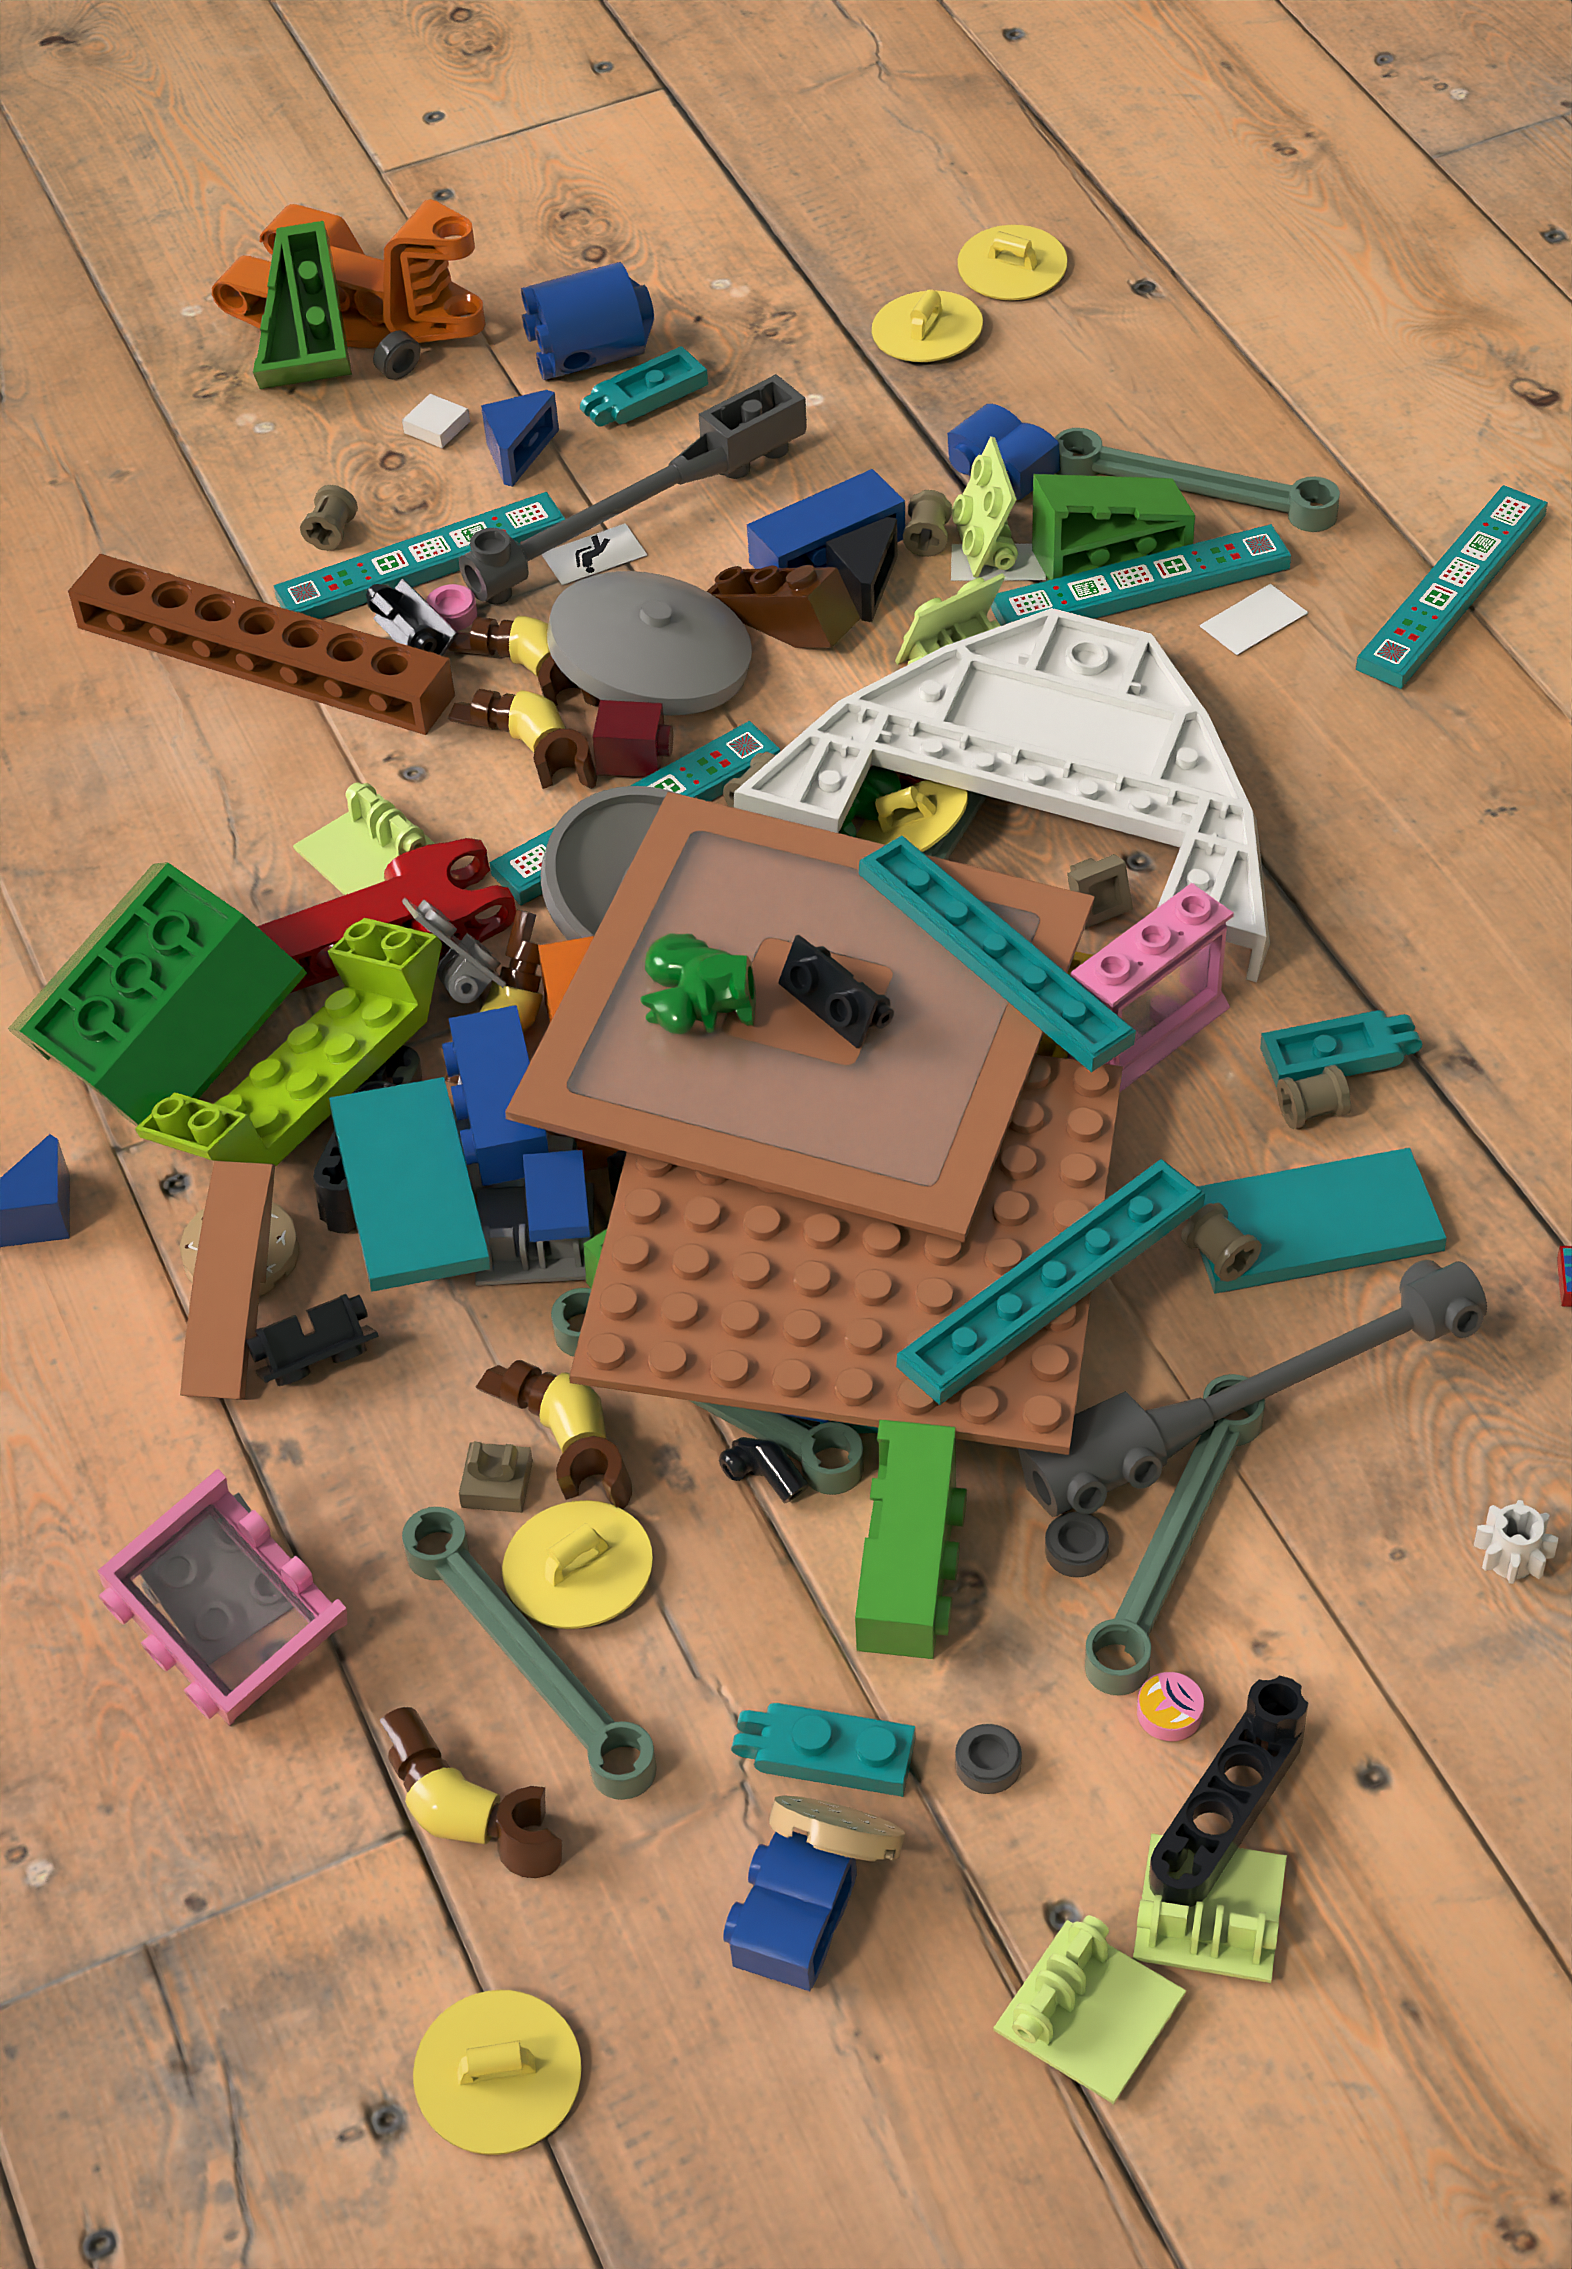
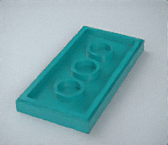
[329,1077,490,1292]
[1188,1148,1447,1294]

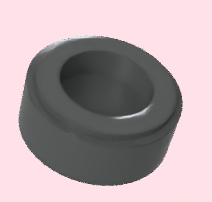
[373,330,420,380]
[1045,1512,1109,1577]
[955,1724,1022,1794]

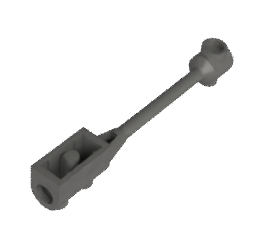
[459,374,807,604]
[1018,1260,1487,1517]

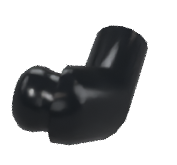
[719,1437,809,1503]

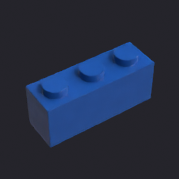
[747,469,905,569]
[442,1005,549,1186]

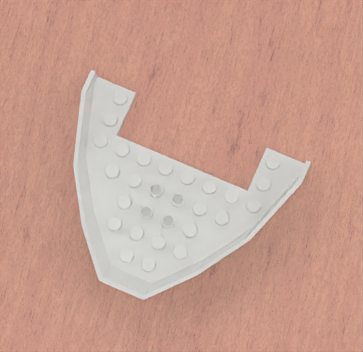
[734,608,1270,982]

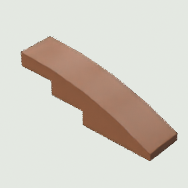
[180,1161,275,1400]

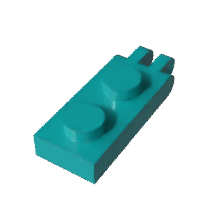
[580,346,708,427]
[1260,1010,1423,1088]
[731,1703,916,1797]

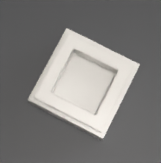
[402,394,470,448]

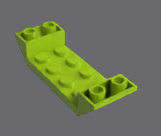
[135,918,442,1166]

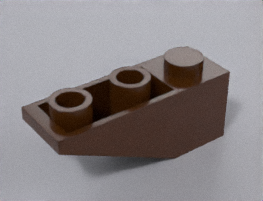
[706,565,861,648]

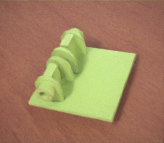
[952,436,1018,578]
[895,573,1005,665]
[293,782,435,895]
[1133,1833,1287,1983]
[993,1915,1186,2104]

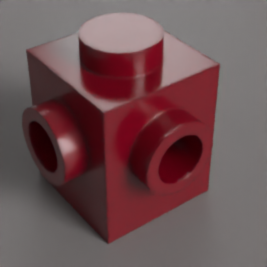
[592,700,673,777]

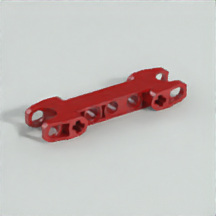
[257,838,516,993]

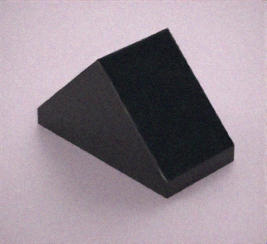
[826,517,898,622]

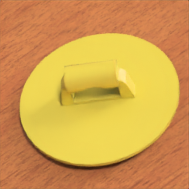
[958,225,1067,300]
[872,290,983,362]
[857,780,968,852]
[502,1500,653,1629]
[413,1990,581,2155]

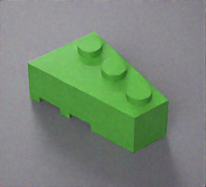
[253,221,352,389]
[1032,474,1195,580]
[855,1419,967,1659]

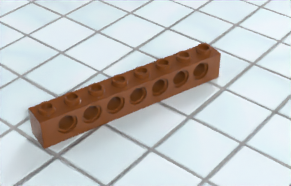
[68,554,455,735]

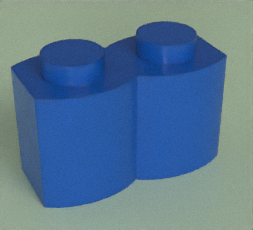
[947,404,1060,500]
[723,1832,857,1991]

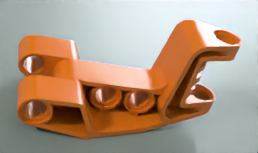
[212,199,486,348]

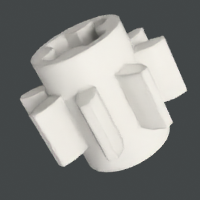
[1474,1500,1558,1584]

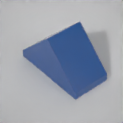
[481,390,559,487]
[0,1134,70,1247]
[523,1150,590,1242]

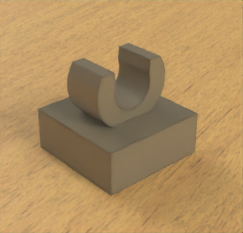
[1067,854,1133,929]
[459,1441,533,1513]

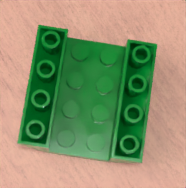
[8,862,307,1127]

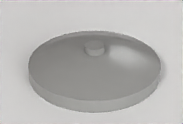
[547,571,752,715]
[541,786,682,940]

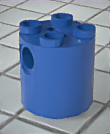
[521,262,655,380]

